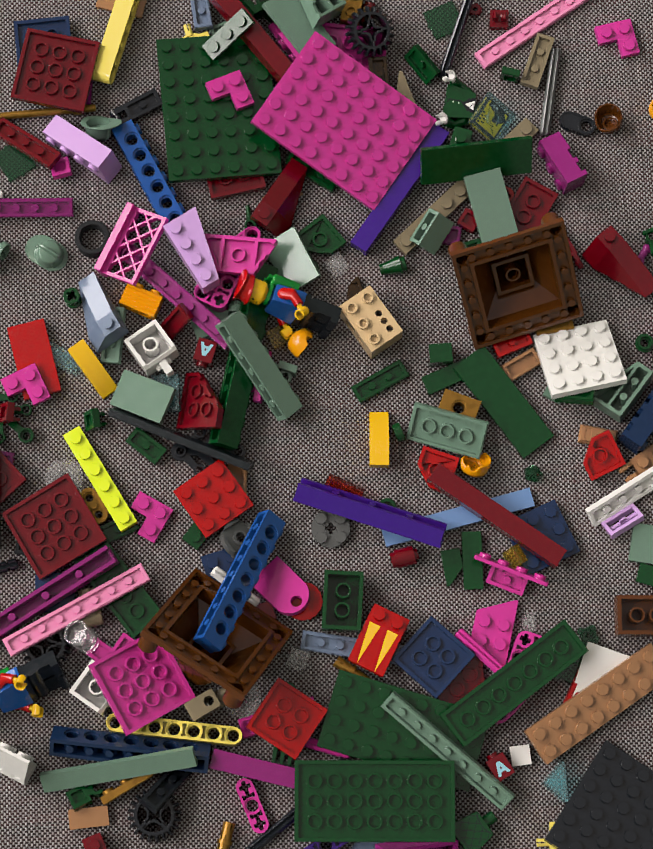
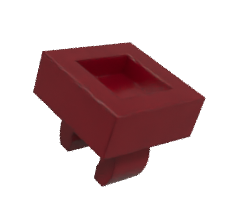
[489,10,509,30]
[0,402,21,424]

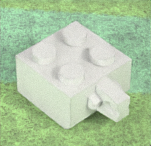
[124,319,180,378]
[69,660,110,716]

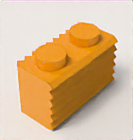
[119,283,164,320]

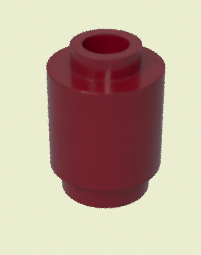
[389,545,419,569]

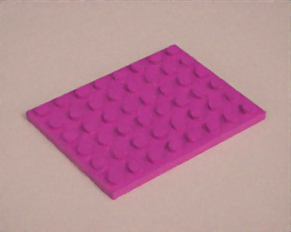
[250,31,437,210]

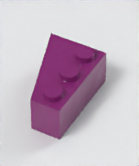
[537,132,588,195]

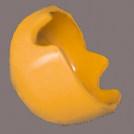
[287,328,313,358]
[460,452,491,478]

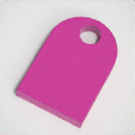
[253,556,310,616]

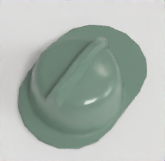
[80,116,122,141]
[25,235,68,271]

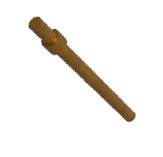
[0,104,96,119]

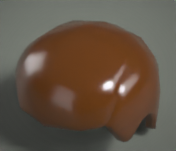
[594,103,623,134]

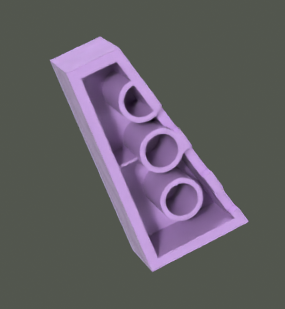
[42,115,122,184]
[163,207,220,294]

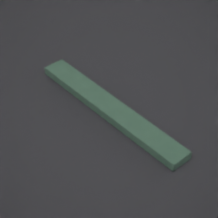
[381,690,515,811]
[39,746,198,793]

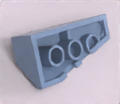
[78,272,129,353]

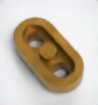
[80,488,109,524]

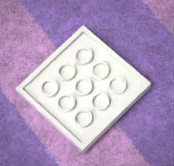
[533,320,627,399]

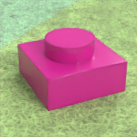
[51,156,72,180]

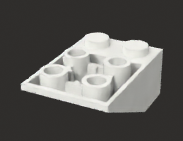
[0,742,37,785]

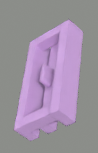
[601,503,645,540]

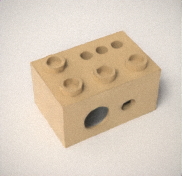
[339,285,403,359]

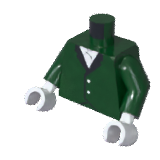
[435,70,484,130]

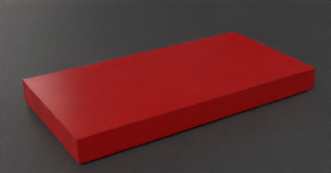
[7,318,62,401]

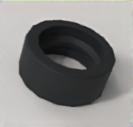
[74,220,110,258]

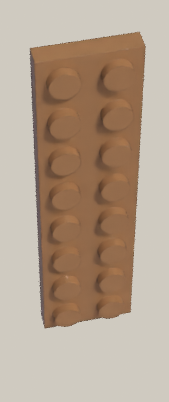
[524,643,653,764]

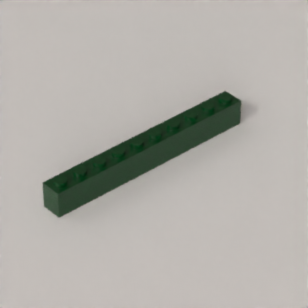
[208,263,278,451]

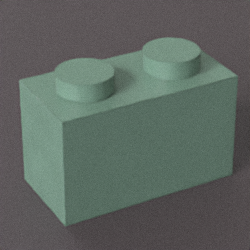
[410,208,454,255]

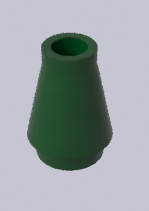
[379,255,408,275]

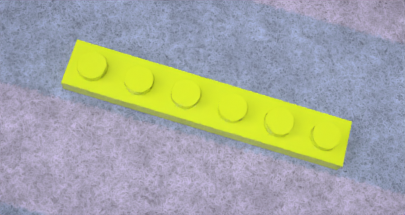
[63,426,138,533]

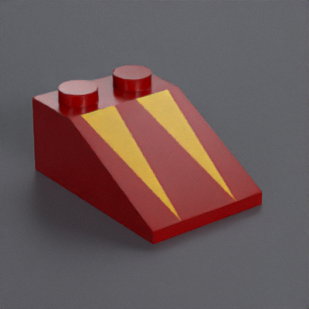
[348,603,410,678]

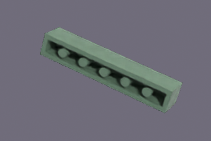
[215,310,303,421]

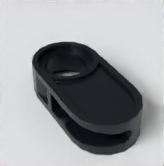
[559,111,595,137]

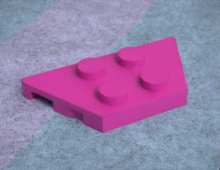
[205,234,278,276]
[471,600,518,665]

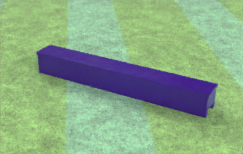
[350,123,450,256]
[292,477,447,548]

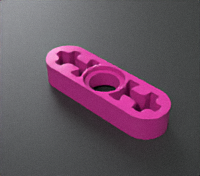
[236,778,269,834]

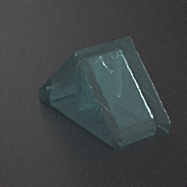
[541,761,568,802]

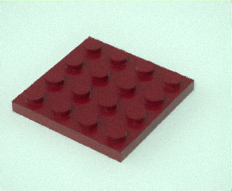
[10,28,101,114]
[1,473,108,580]

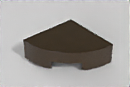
[347,277,364,300]

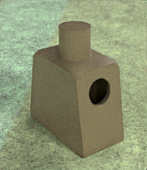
[184,688,226,722]

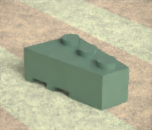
[300,0,347,30]
[593,361,653,423]

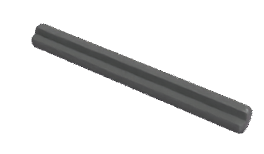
[539,48,561,136]

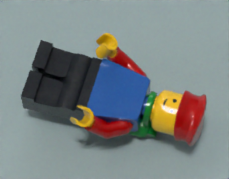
[233,269,342,340]
[0,650,70,718]

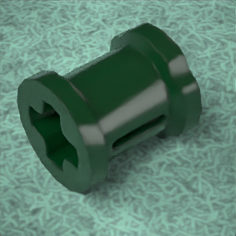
[63,287,82,309]

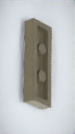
[520,32,555,90]

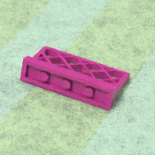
[94,202,169,286]

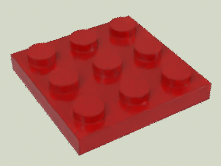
[173,460,254,539]
[246,677,328,760]

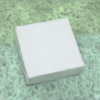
[509,744,532,767]

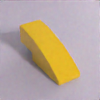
[68,339,117,399]
[369,412,389,468]

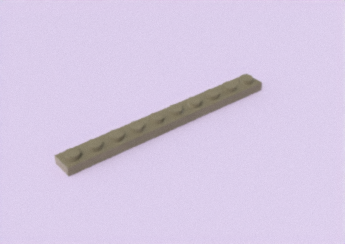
[393,118,539,256]

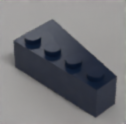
[617,390,653,454]

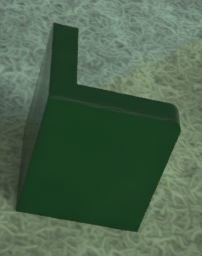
[240,0,266,21]
[429,343,453,367]

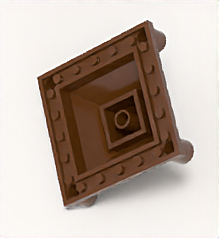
[448,212,584,350]
[138,568,294,709]

